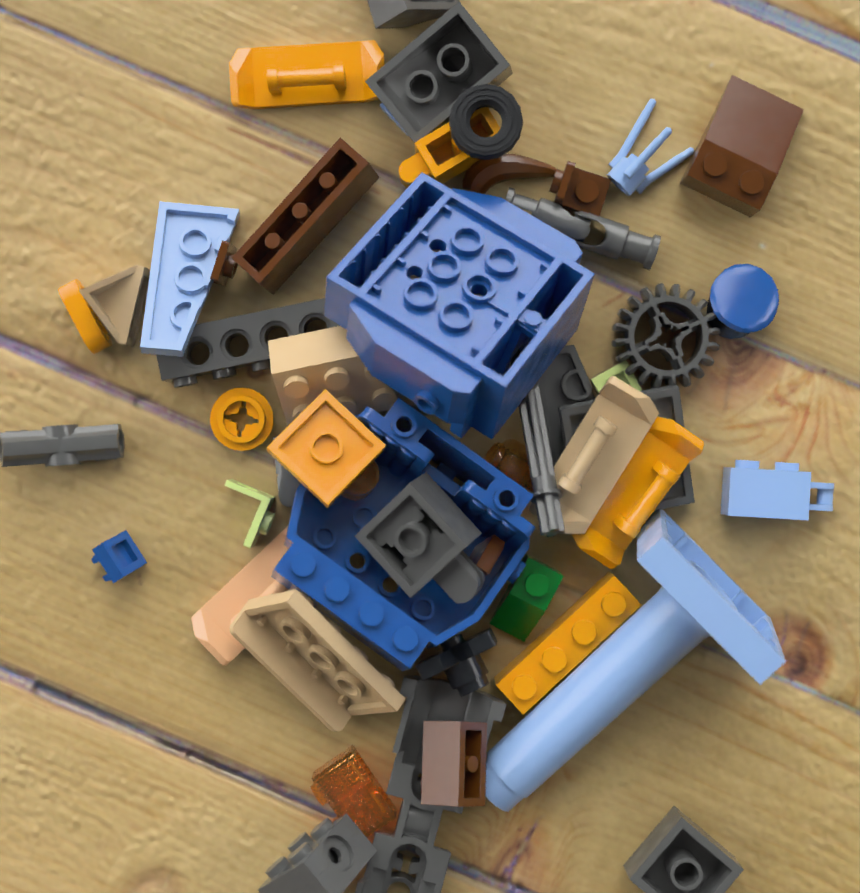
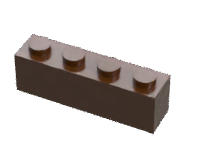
[232,138,380,295]

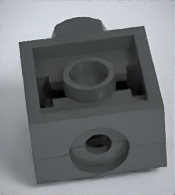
[355,472,485,603]
[258,813,377,893]

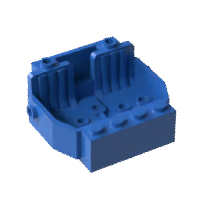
[324,172,595,440]
[271,397,535,671]

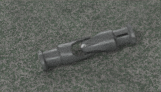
[505,187,661,270]

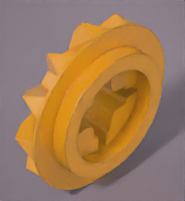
[210,387,274,451]

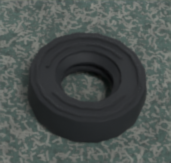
[449,84,523,160]

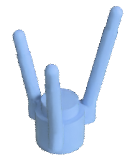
[607,99,695,196]

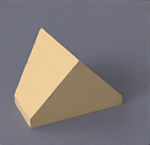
[79,265,150,347]

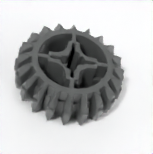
[611,283,720,389]

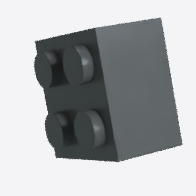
[623,806,744,893]

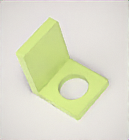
[224,479,275,548]

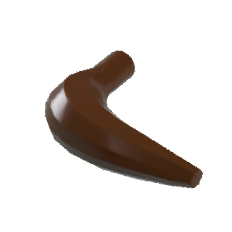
[462,154,556,194]

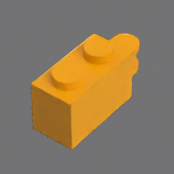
[399,107,501,188]

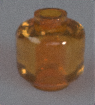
[484,439,533,492]

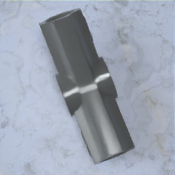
[0,424,125,467]

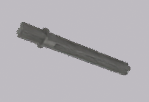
[511,349,565,537]

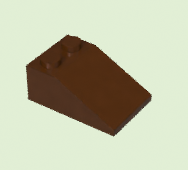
[680,75,804,217]

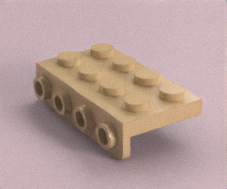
[229,589,405,732]

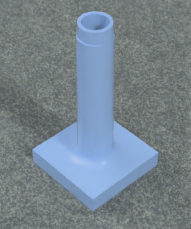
[485,509,786,812]

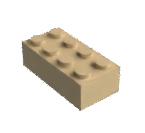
[268,326,415,426]

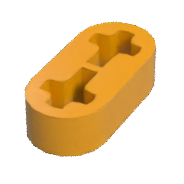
[58,279,113,354]

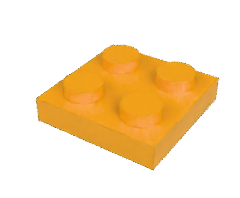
[267,389,386,508]

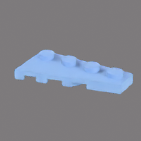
[140,201,240,357]

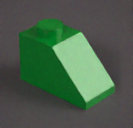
[489,554,564,642]

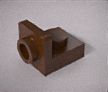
[549,161,611,216]

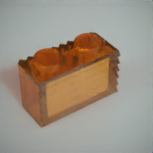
[310,745,397,838]

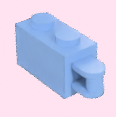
[720,460,834,521]

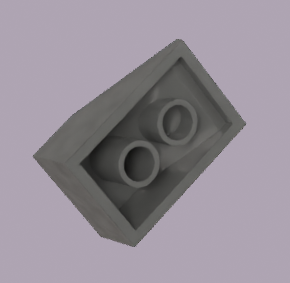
[365,2,513,142]

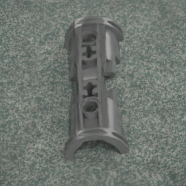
[355,675,506,893]

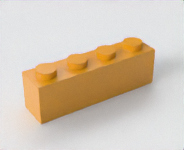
[494,571,642,715]

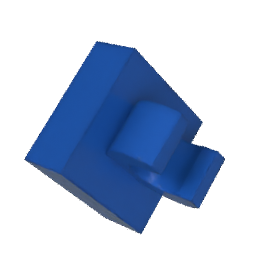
[92,530,147,583]

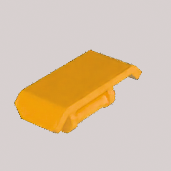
[229,40,385,109]
[571,417,704,569]

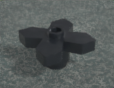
[416,627,498,697]

